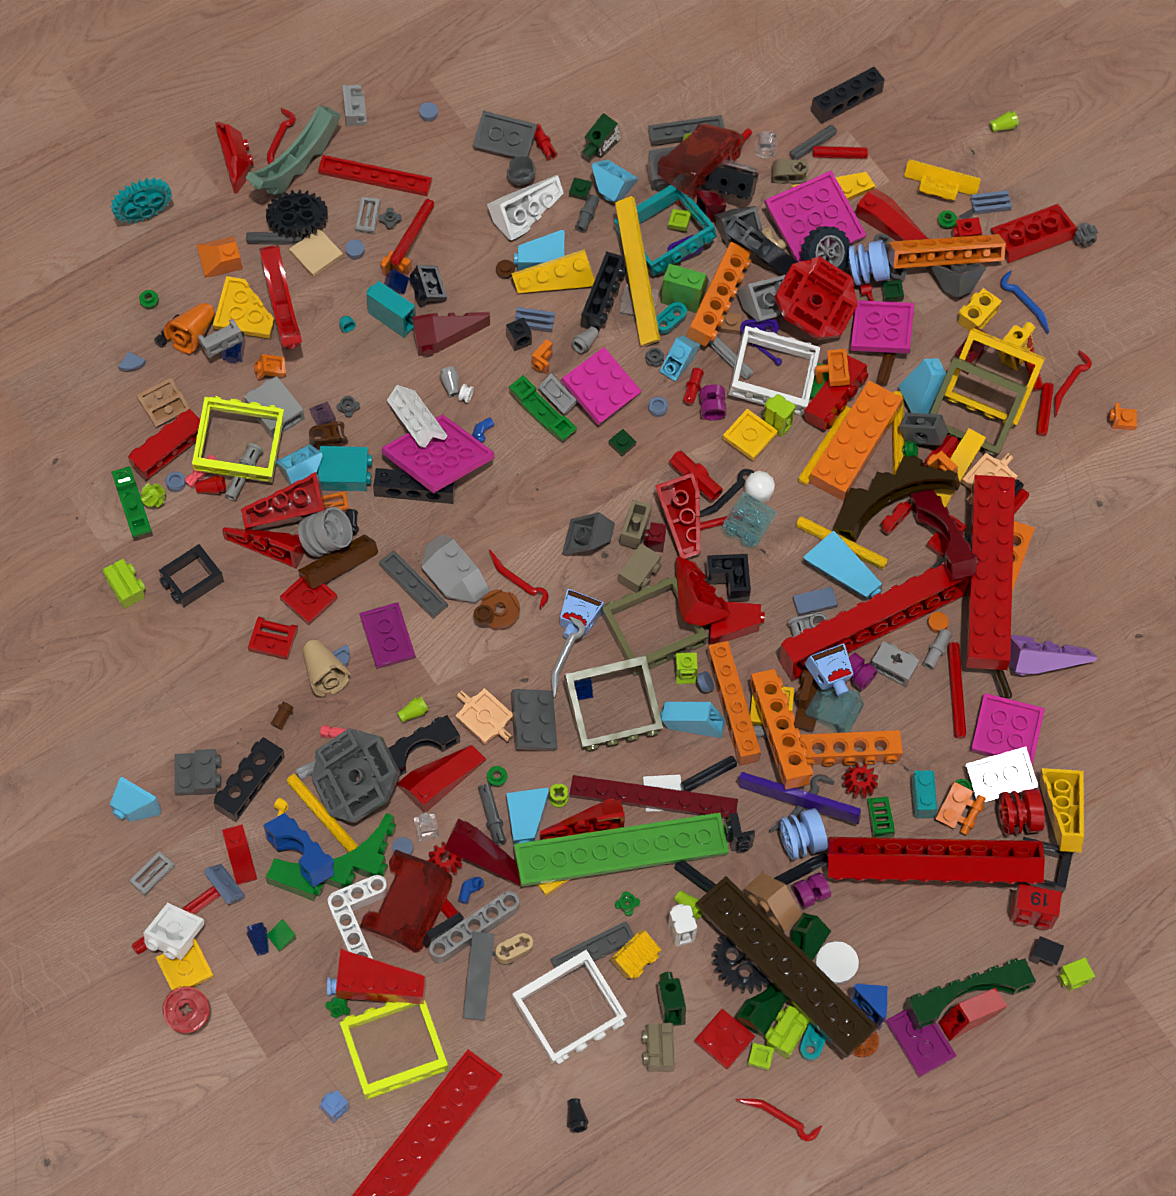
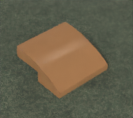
[136,377,191,427]

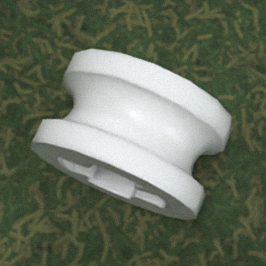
[458,384,474,403]

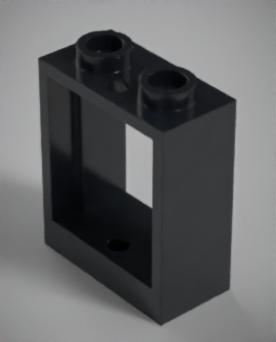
[159,544,224,608]
[1017,837,1073,894]

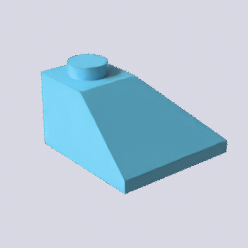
[592,160,639,202]
[276,444,323,486]
[110,777,162,822]

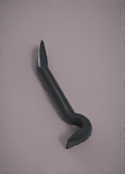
[700,469,755,517]

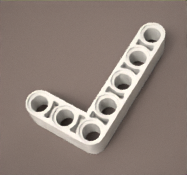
[328,875,388,959]

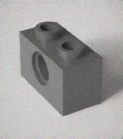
[899,413,948,445]

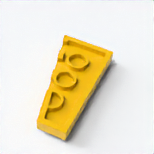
[791,172,875,201]
[512,249,595,293]

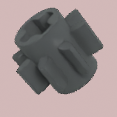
[1074,223,1099,247]

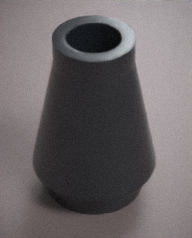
[567,1098,589,1133]

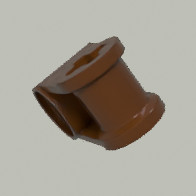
[309,421,348,450]

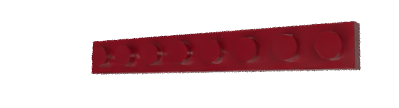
[570,775,738,820]

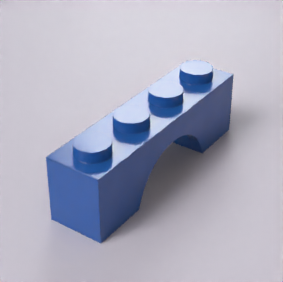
[264,813,334,887]

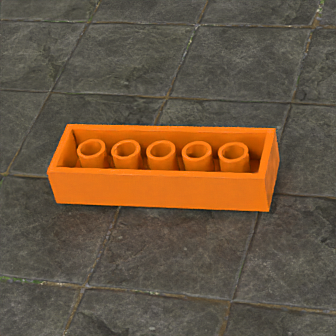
[809,380,903,501]

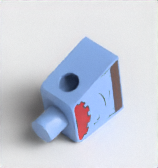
[560,589,604,639]
[804,644,853,696]

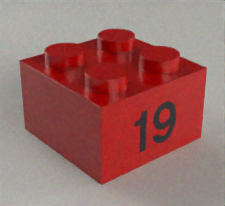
[1010,884,1062,930]

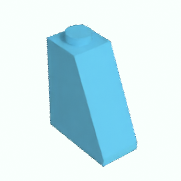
[514,230,565,271]
[898,358,946,414]
[660,702,725,738]
[506,788,549,846]

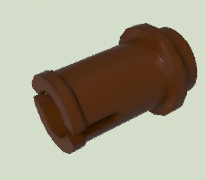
[270,702,293,730]

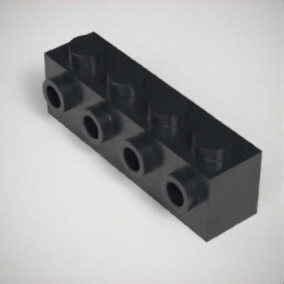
[678,155,759,200]
[581,251,627,331]

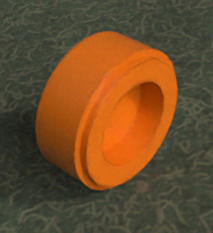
[928,612,949,633]

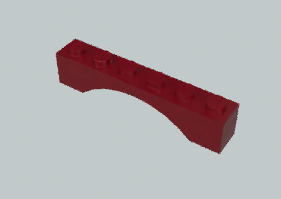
[911,490,978,580]

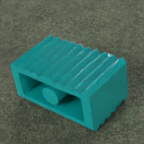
[911,770,937,819]

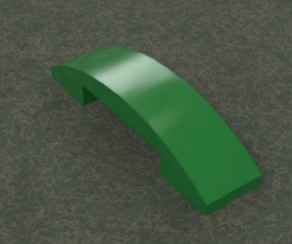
[509,375,577,441]
[111,466,152,538]

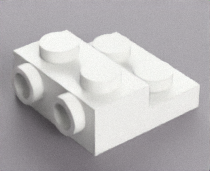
[144,903,204,960]

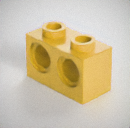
[958,288,1002,331]

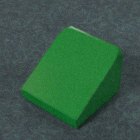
[267,919,296,952]

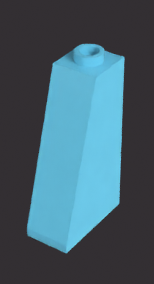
[804,530,883,600]

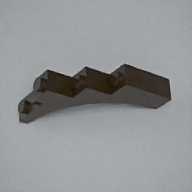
[834,456,960,541]

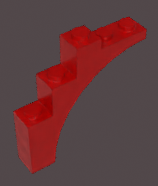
[259,245,302,349]

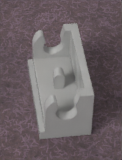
[342,85,367,127]
[198,319,243,358]

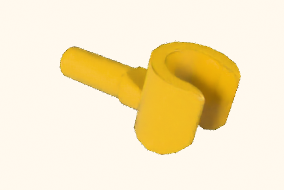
[274,798,289,817]

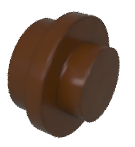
[496,260,515,279]
[473,605,494,625]

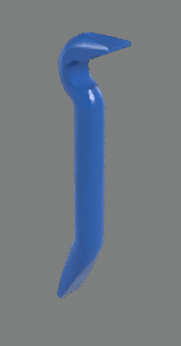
[1001,270,1049,334]

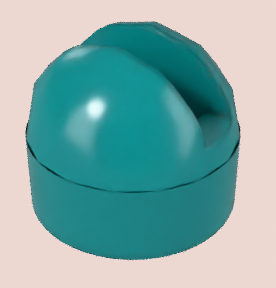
[339,316,356,333]

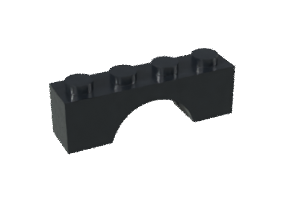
[388,715,460,777]

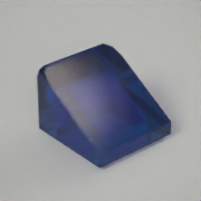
[384,269,410,295]

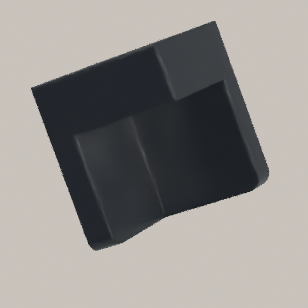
[1030,936,1064,965]

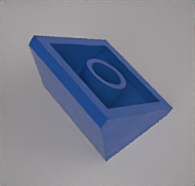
[850,984,888,1031]

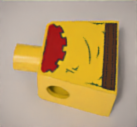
[998,322,1036,371]

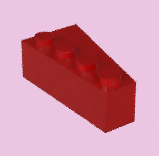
[241,472,326,530]
[336,949,426,1004]

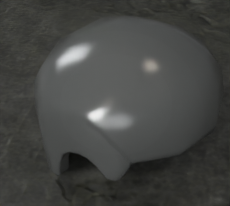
[507,156,536,186]

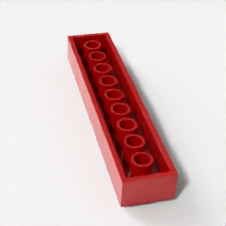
[966,475,1015,670]
[779,561,970,681]
[828,837,1045,884]

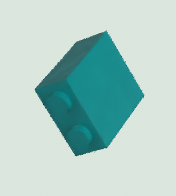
[366,281,416,338]
[318,446,372,492]

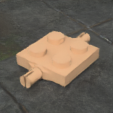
[961,453,1018,505]
[455,688,513,745]

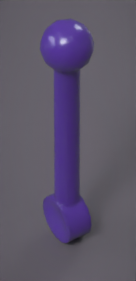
[750,343,782,366]

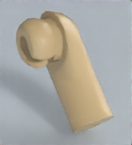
[762,228,786,250]

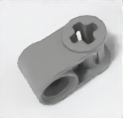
[787,612,828,637]

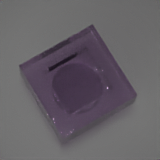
[310,401,336,425]

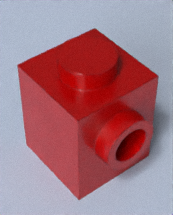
[952,217,982,237]

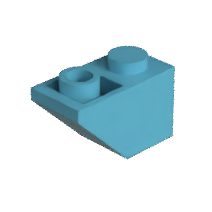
[660,335,700,381]

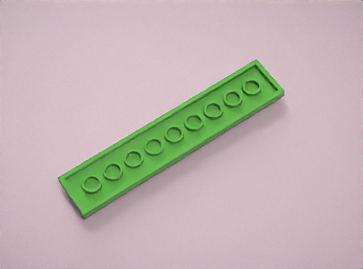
[514,813,729,887]

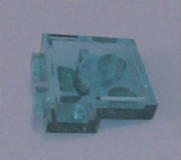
[721,491,777,548]

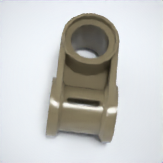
[772,159,809,184]

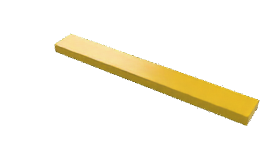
[615,196,660,347]

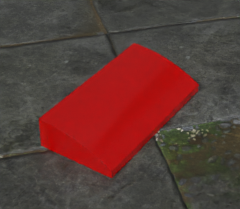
[991,204,1077,263]

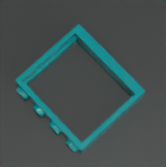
[614,181,717,276]

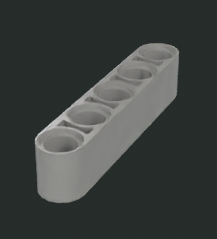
[429,891,519,964]

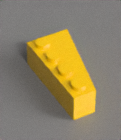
[1039,768,1084,853]

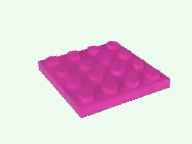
[764,170,867,263]
[382,414,494,493]

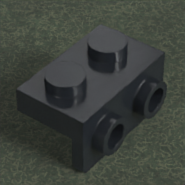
[724,813,755,853]

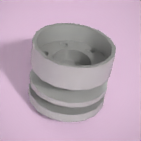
[298,507,353,557]

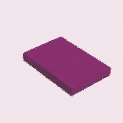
[359,602,416,669]
[885,1009,957,1078]

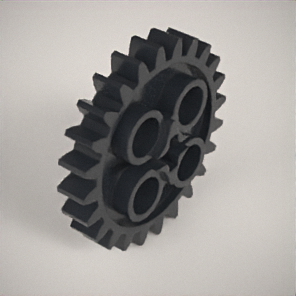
[266,190,328,239]
[712,936,770,994]

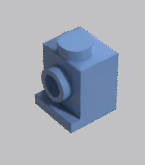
[319,1090,350,1123]

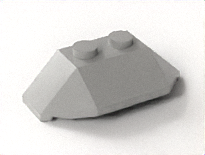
[422,534,491,604]

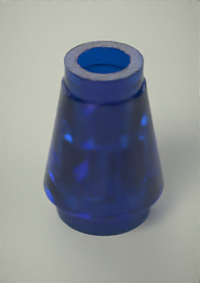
[246,923,269,956]

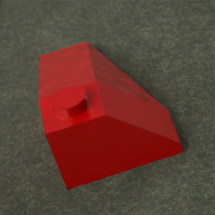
[655,473,701,559]

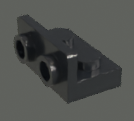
[410,265,447,307]

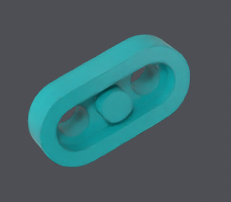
[656,302,687,334]
[800,1022,827,1061]

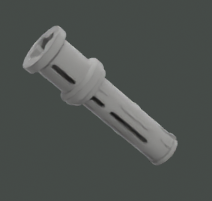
[224,443,263,501]

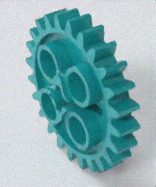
[110,177,172,224]

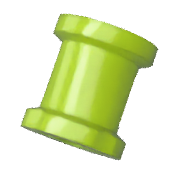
[550,784,568,808]

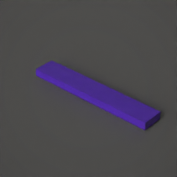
[739,772,861,824]

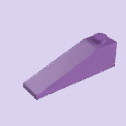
[1009,635,1097,675]

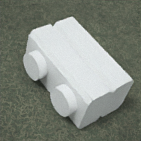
[668,904,697,947]

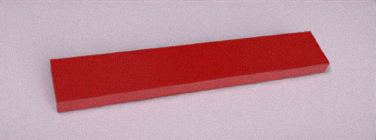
[318,155,432,197]

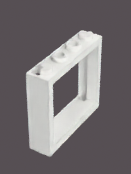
[728,326,820,416]
[511,950,627,1064]

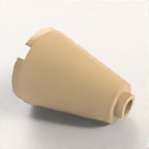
[303,640,350,697]

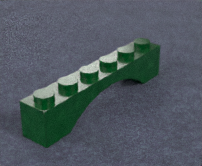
[736,913,831,1035]
[905,958,1036,1030]

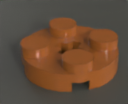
[480,589,520,631]

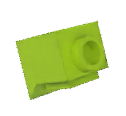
[675,653,698,684]

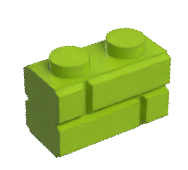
[763,394,795,437]
[102,559,146,609]
[765,1005,810,1059]

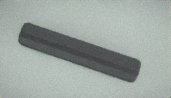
[789,125,837,160]
[246,232,303,244]

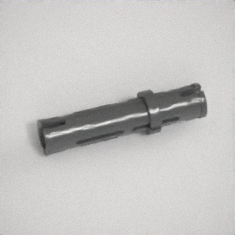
[478,783,507,846]

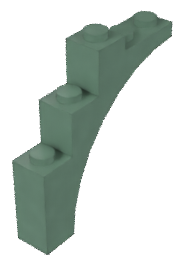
[246,106,342,196]

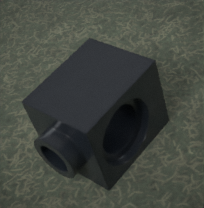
[506,317,532,351]

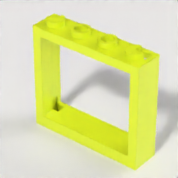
[192,396,285,483]
[340,999,449,1100]

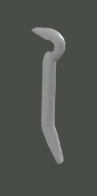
[551,616,585,698]

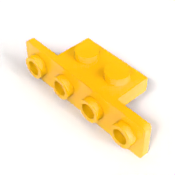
[904,159,981,200]

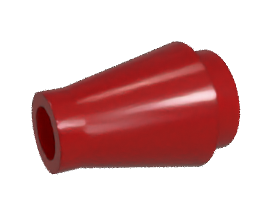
[195,475,226,494]

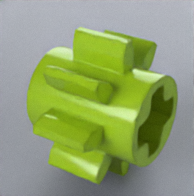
[140,483,166,508]

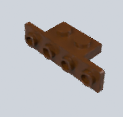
[794,669,825,732]

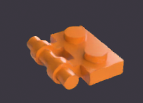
[935,782,986,835]

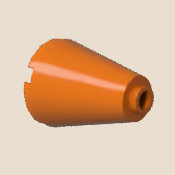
[164,303,215,354]

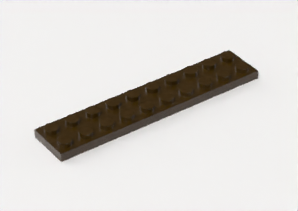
[695,876,878,1058]

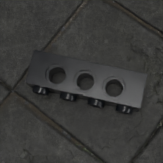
[811,66,885,124]
[373,468,456,504]
[213,737,285,822]

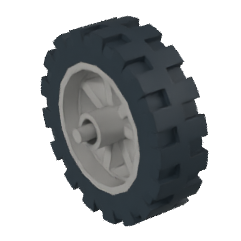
[801,226,851,271]

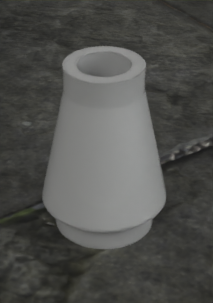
[572,326,599,353]
[440,366,460,397]

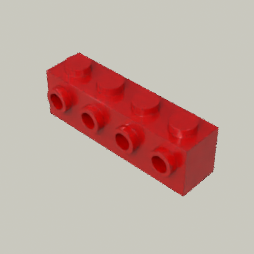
[804,355,868,431]
[128,409,207,481]

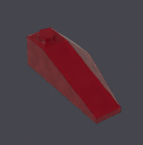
[412,312,490,356]
[444,819,521,886]

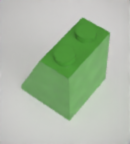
[661,264,709,313]

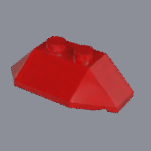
[215,121,254,194]

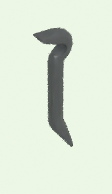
[769,774,835,833]

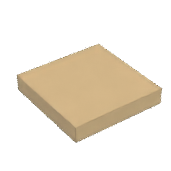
[289,229,343,277]

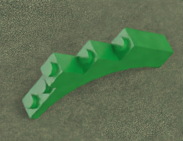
[266,813,396,901]

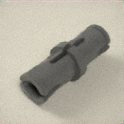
[575,194,600,233]

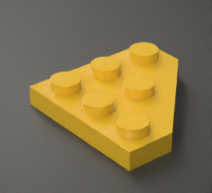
[213,276,275,339]

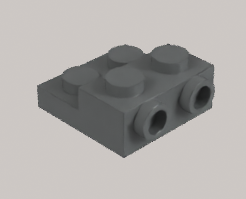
[174,749,221,796]

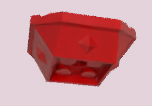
[774,257,858,340]

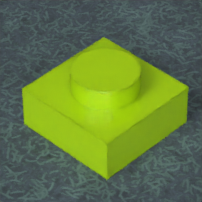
[668,209,691,232]
[748,1043,774,1071]

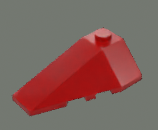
[855,189,929,241]
[222,527,306,569]
[676,556,730,626]
[396,745,486,814]
[540,799,625,840]

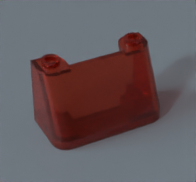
[657,123,743,199]
[359,849,453,952]

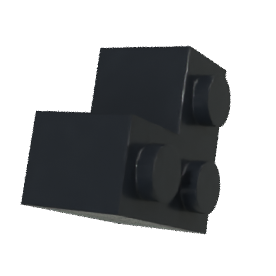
[706,554,751,601]

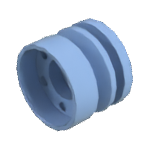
[848,240,890,286]
[779,808,828,860]

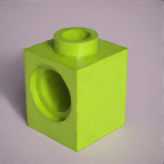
[1058,957,1095,992]

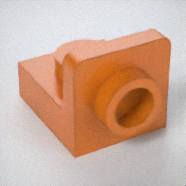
[380,251,412,276]
[531,339,553,374]
[254,354,286,380]
[1109,403,1137,430]
[926,451,958,474]

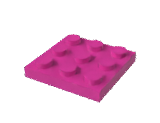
[851,300,914,354]
[560,347,642,425]
[971,693,1045,765]

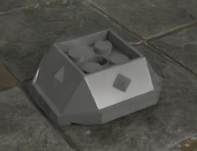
[312,728,400,823]

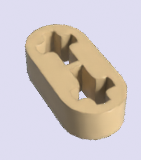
[495,933,533,964]

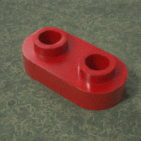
[881,501,913,535]

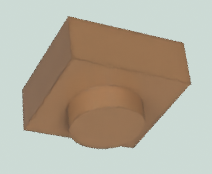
[720,312,742,334]

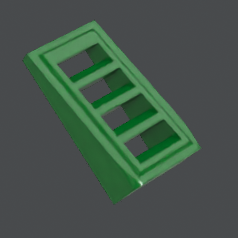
[867,797,895,838]

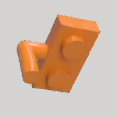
[815,349,850,386]

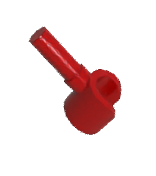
[859,284,874,301]

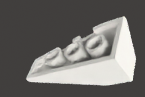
[487,175,564,240]

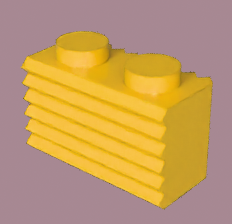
[610,930,662,979]

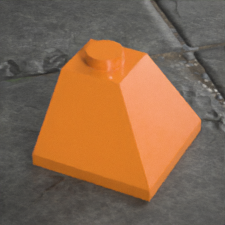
[197,236,243,278]

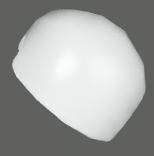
[744,471,775,504]

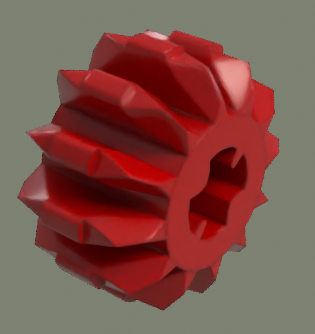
[843,763,878,799]
[427,842,464,878]

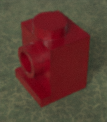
[644,522,667,553]

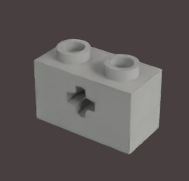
[871,641,920,687]

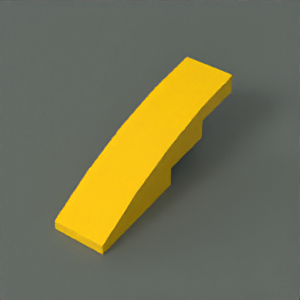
[934,428,986,507]

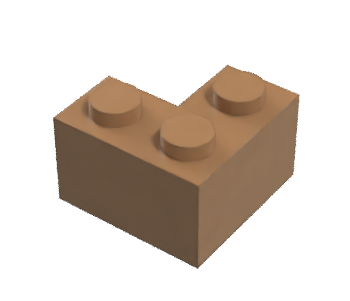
[744,873,802,932]

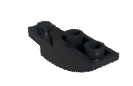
[724,216,797,275]

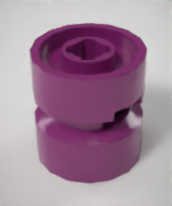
[700,384,727,421]
[849,652,878,691]
[792,872,831,909]

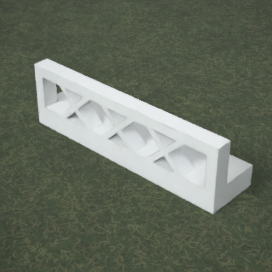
[387,385,448,448]

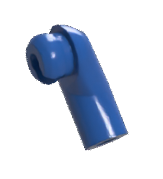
[472,417,494,442]
[458,877,484,904]

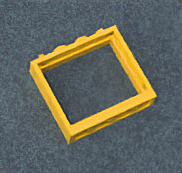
[945,328,1046,426]

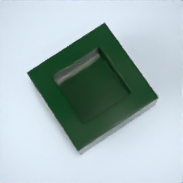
[569,177,592,201]
[882,280,904,302]
[608,429,636,457]

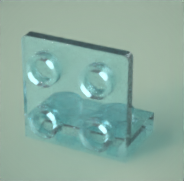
[805,687,864,733]

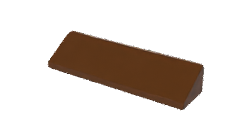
[298,535,378,589]

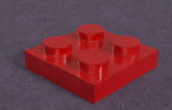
[280,576,338,625]
[694,1009,755,1070]

